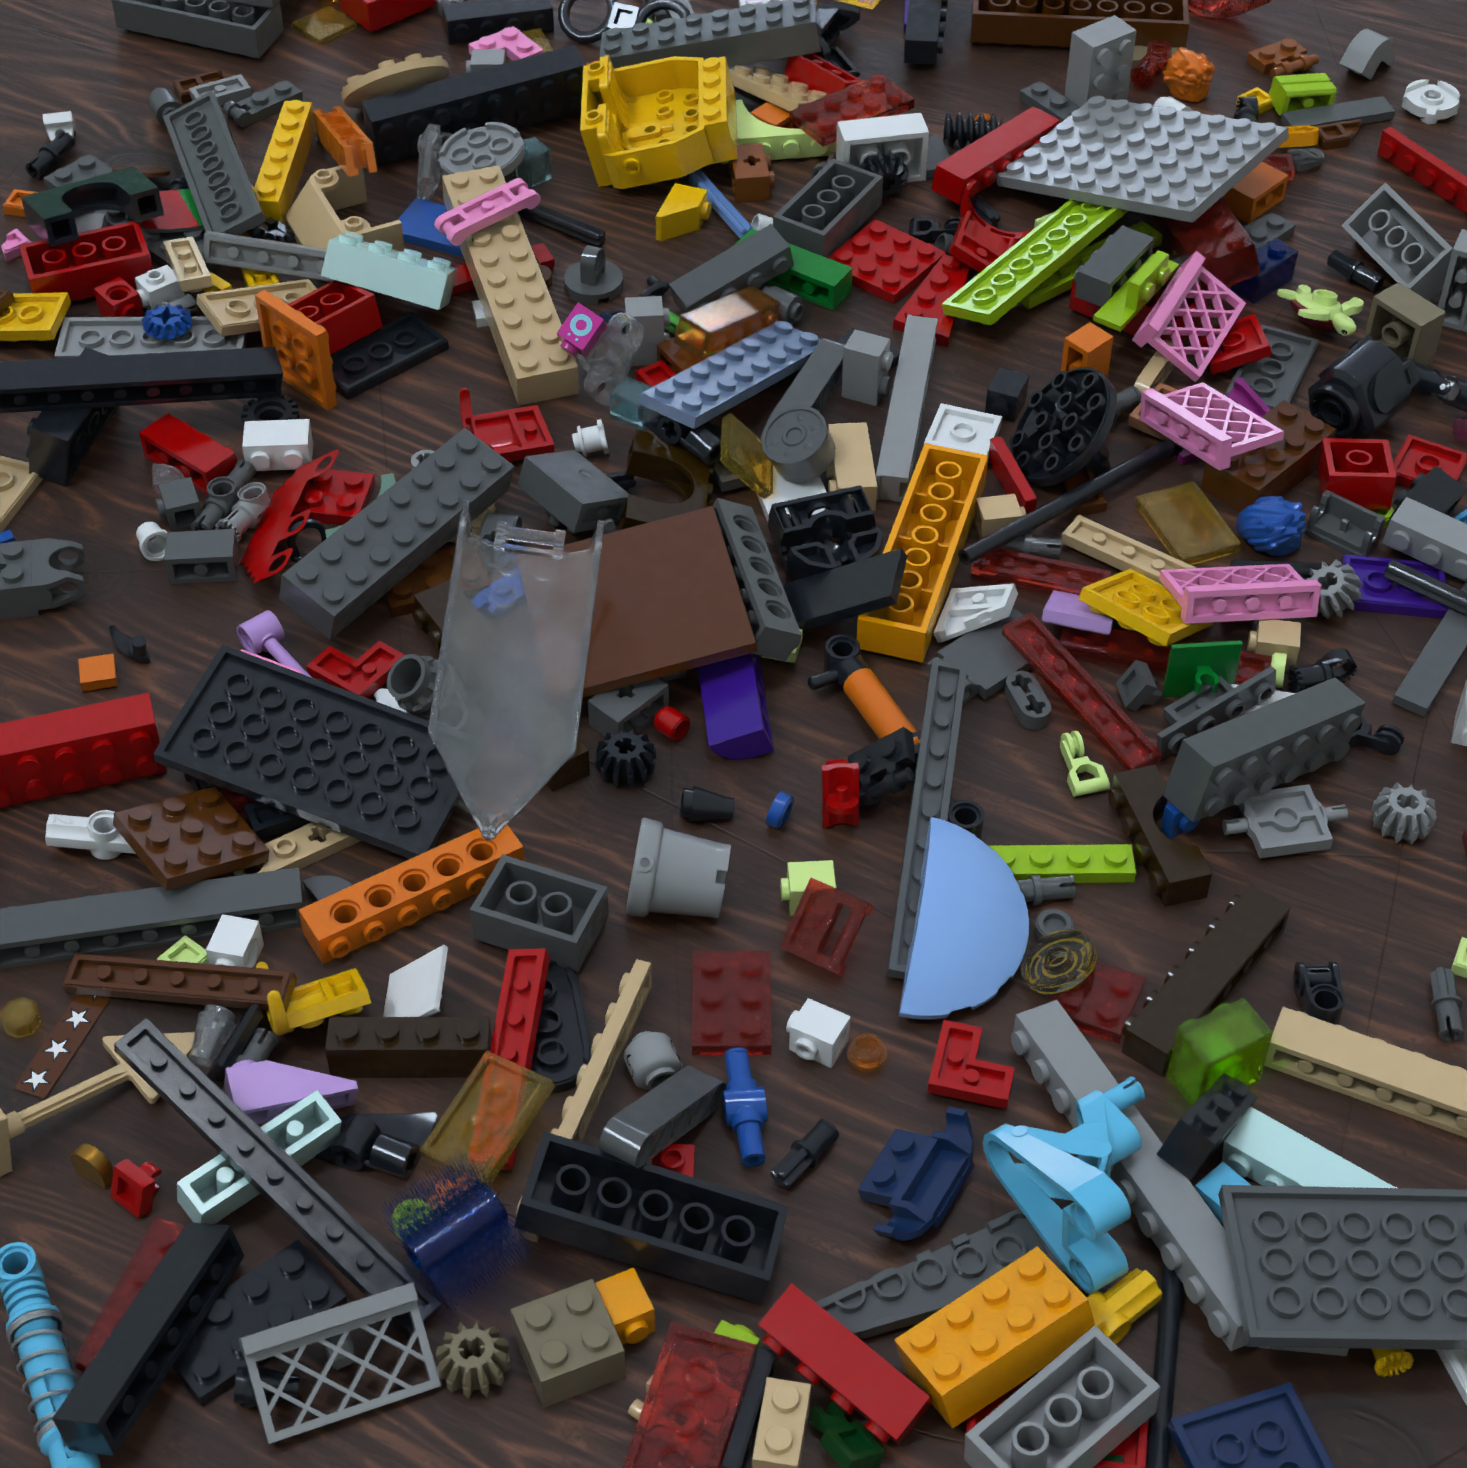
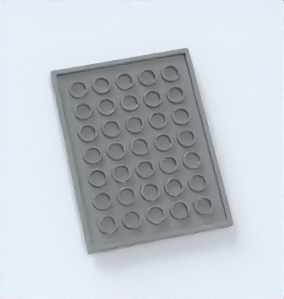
[996,96,1289,223]

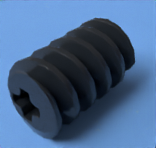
[943,111,1002,148]

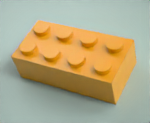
[894,1246,1095,1429]

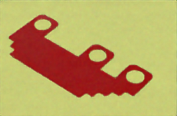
[239,449,339,583]

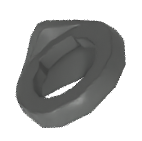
[1286,146,1324,173]

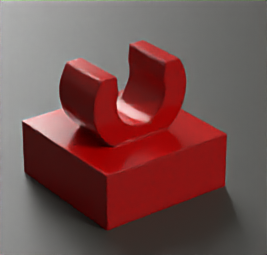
[110,1158,162,1219]

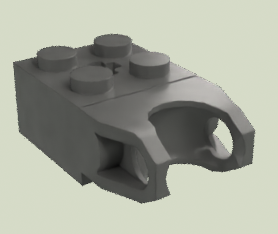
[0,538,86,620]

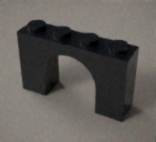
[21,166,164,247]

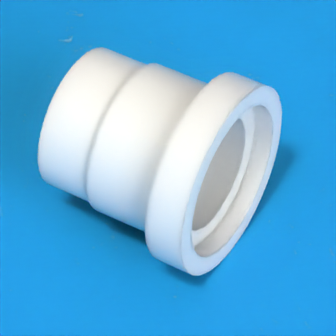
[136,522,167,561]

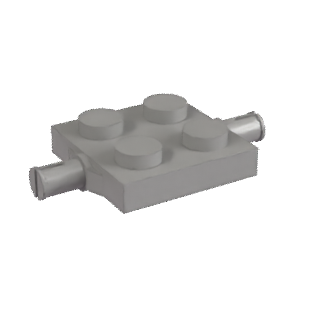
[1222,784,1348,858]

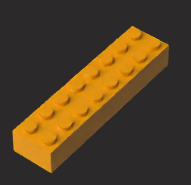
[857,443,988,663]

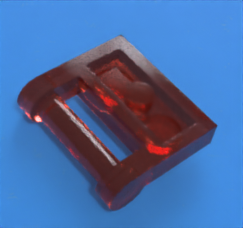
[779,878,874,976]

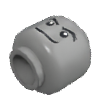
[624,1031,682,1091]

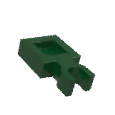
[808,1401,885,1468]

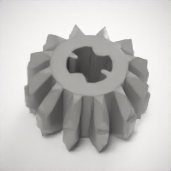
[1304,559,1362,619]
[1372,782,1437,845]

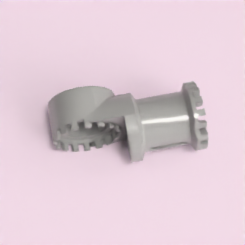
[214,482,271,542]

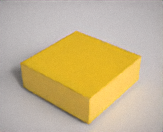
[1236,87,1274,115]

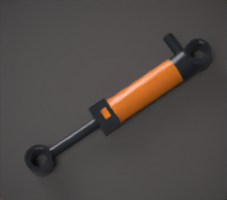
[807,634,984,840]

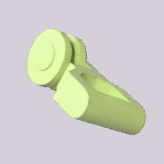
[1060,731,1110,797]

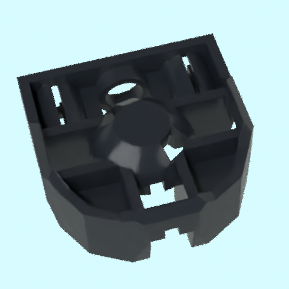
[768,485,883,580]

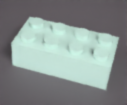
[321,232,458,310]

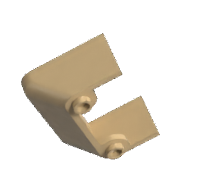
[286,166,405,282]

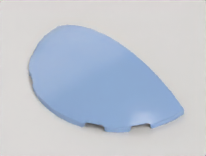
[899,817,1029,1019]

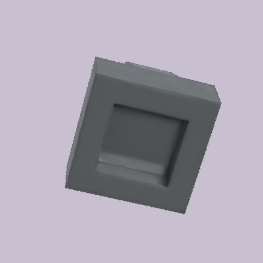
[1116,660,1162,711]

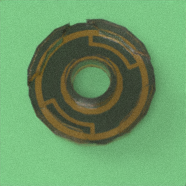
[1020,929,1098,995]

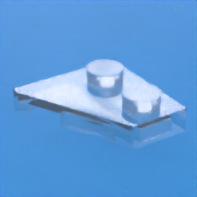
[416,124,444,201]

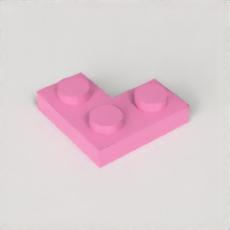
[469,26,544,61]

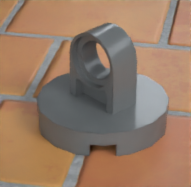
[564,245,624,305]

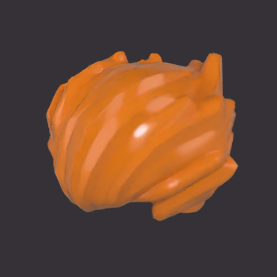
[1162,47,1215,103]

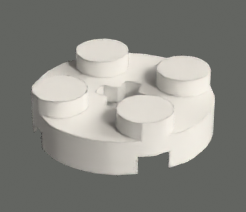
[1402,79,1460,124]

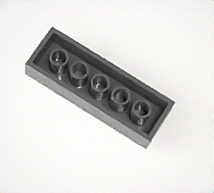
[111,0,284,58]
[1163,677,1366,822]

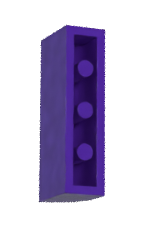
[698,653,774,760]

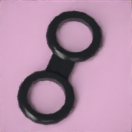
[558,0,691,43]

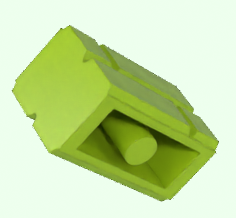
[1269,73,1337,116]

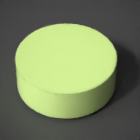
[1271,652,1287,688]

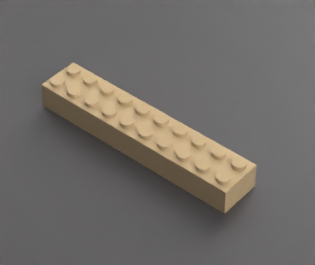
[442,165,579,406]

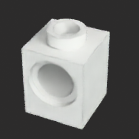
[206,914,264,968]

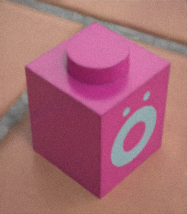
[556,302,607,358]

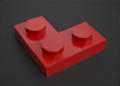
[306,640,405,698]
[927,1020,1015,1109]

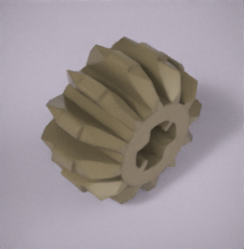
[436,1319,511,1399]

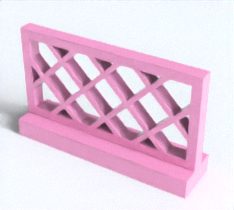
[1132,250,1246,382]
[1140,382,1284,471]
[1159,564,1321,624]

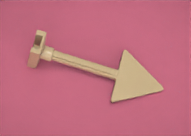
[0,1032,200,1177]

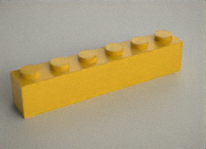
[254,100,316,225]

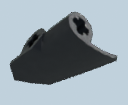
[644,410,745,465]
[314,1112,437,1180]

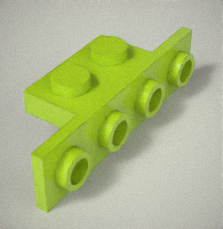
[1093,250,1180,332]

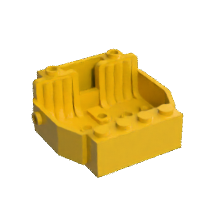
[580,55,737,189]

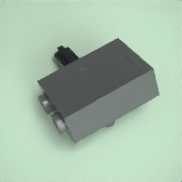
[517,449,636,535]

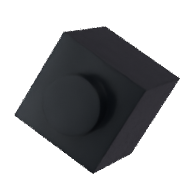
[985,367,1029,422]

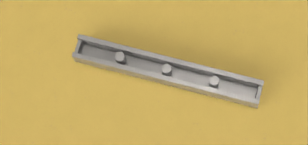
[876,314,938,502]

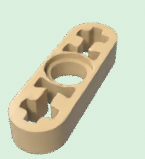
[1134,339,1175,400]

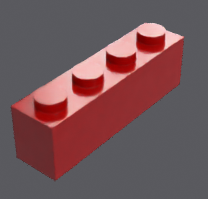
[758,1283,932,1446]

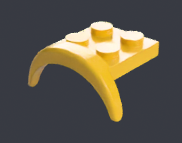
[256,961,371,1036]

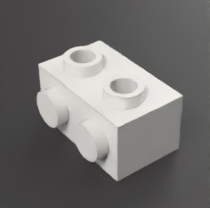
[242,419,313,471]

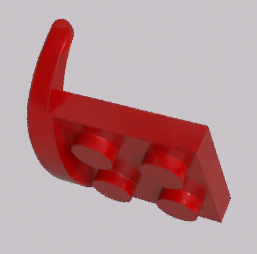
[948,183,1033,273]
[459,388,555,462]

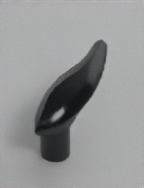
[637,275,670,297]
[109,625,151,662]

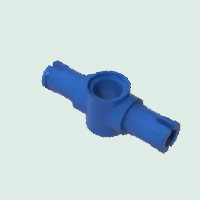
[722,1047,768,1167]

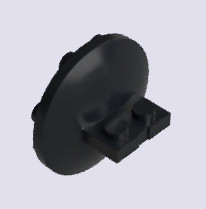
[1009,367,1117,486]

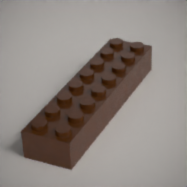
[970,0,1189,48]

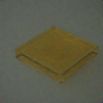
[721,413,773,499]

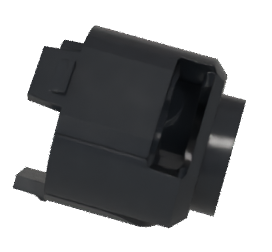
[1308,334,1420,439]

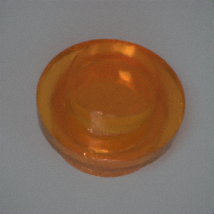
[847,1033,887,1072]

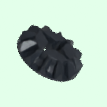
[247,217,295,244]

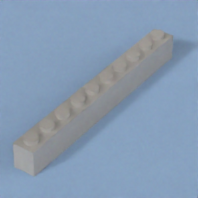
[1011,1000,1246,1351]

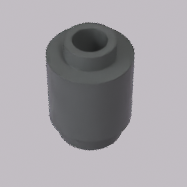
[757,286,804,324]

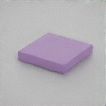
[1042,590,1116,635]

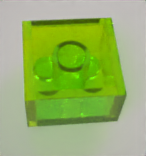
[1167,998,1273,1107]

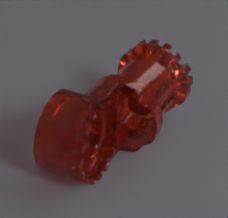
[1130,40,1172,89]

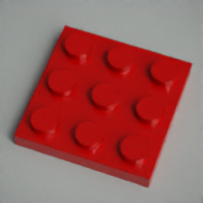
[827,219,947,304]

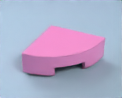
[1,229,31,262]

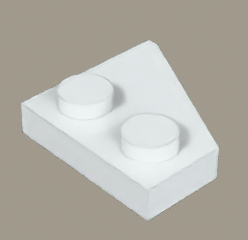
[933,583,1018,643]

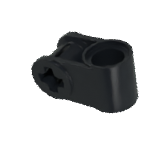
[1293,962,1345,1025]

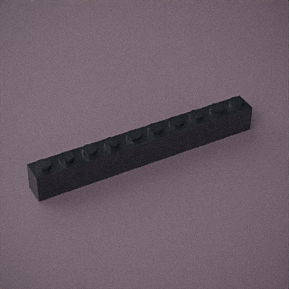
[0,347,283,413]

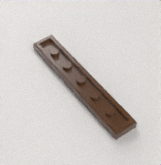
[62,953,297,1012]

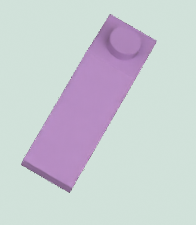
[224,1060,358,1125]

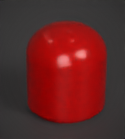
[654,706,690,742]

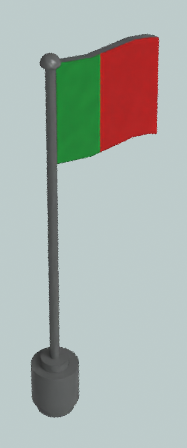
[139,88,245,233]

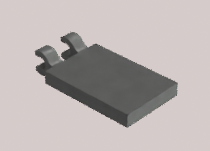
[926,608,1060,705]

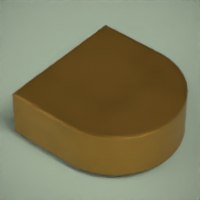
[70,1144,113,1189]

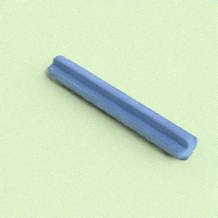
[688,169,753,239]

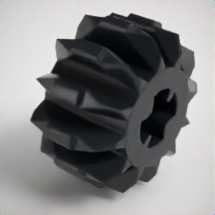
[861,150,909,199]
[595,728,656,788]

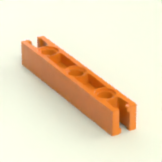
[312,106,377,177]

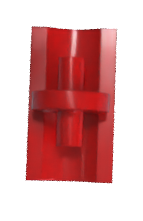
[821,759,859,828]

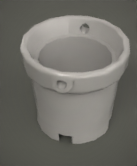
[625,817,731,918]

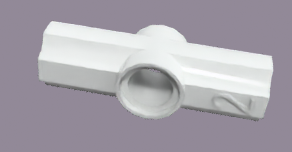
[45,810,136,860]

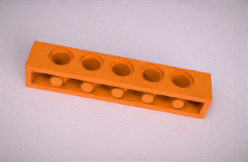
[298,818,525,964]

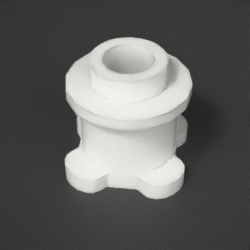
[572,419,610,457]

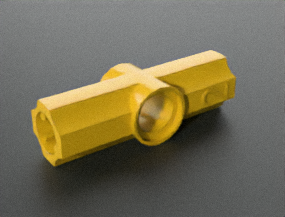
[1087,1268,1162,1345]

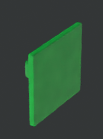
[1162,640,1243,697]

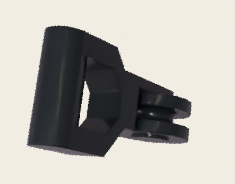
[909,216,961,243]
[1349,714,1405,755]

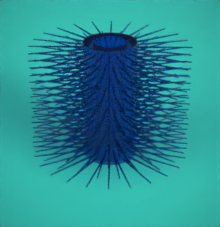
[381,1151,531,1311]

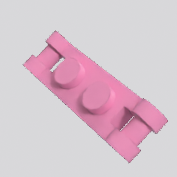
[434,178,541,246]

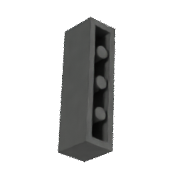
[669,224,794,324]

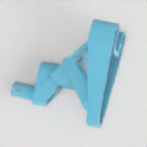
[983,1076,1145,1294]

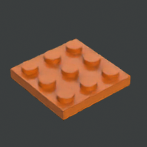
[255,290,337,411]

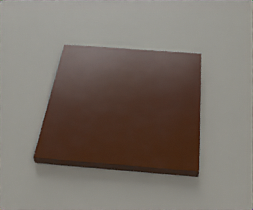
[517,506,758,706]

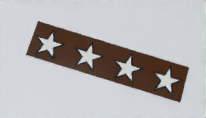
[13,994,112,1099]

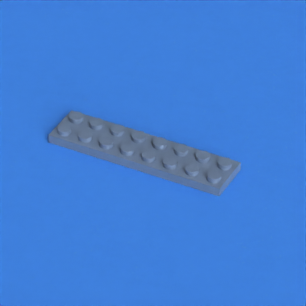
[640,321,821,429]

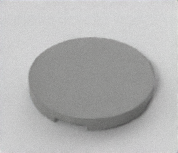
[439,122,525,177]

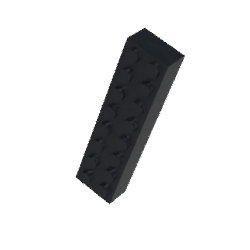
[361,45,586,167]

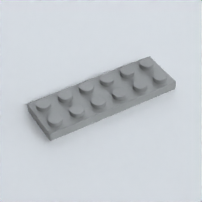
[54,316,248,358]

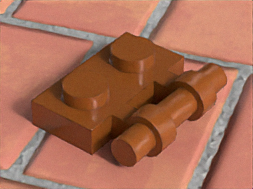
[1246,38,1319,79]

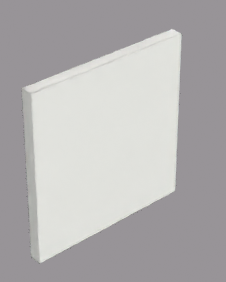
[383,945,448,1017]

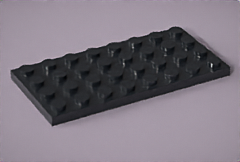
[153,645,486,859]

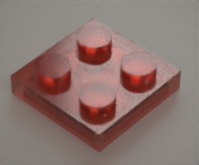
[1049,952,1145,1044]

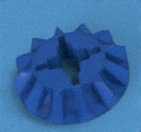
[142,303,192,340]

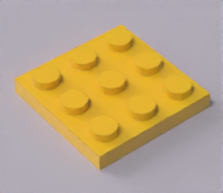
[1078,568,1213,646]

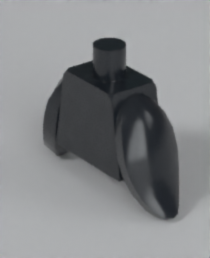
[814,2,861,60]

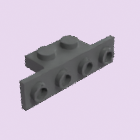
[1157,666,1276,761]

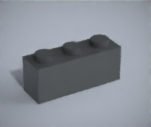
[1074,226,1154,307]

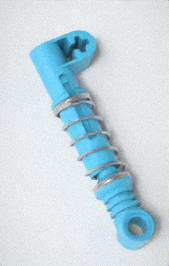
[0,1242,101,1468]

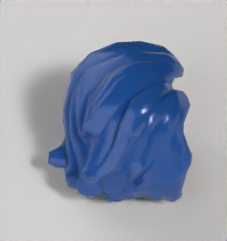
[1236,496,1306,557]

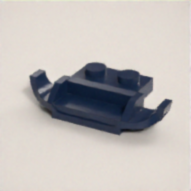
[857,1106,975,1241]

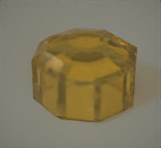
[0,997,42,1038]

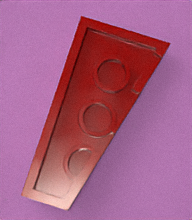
[893,254,971,347]

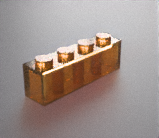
[674,286,781,360]

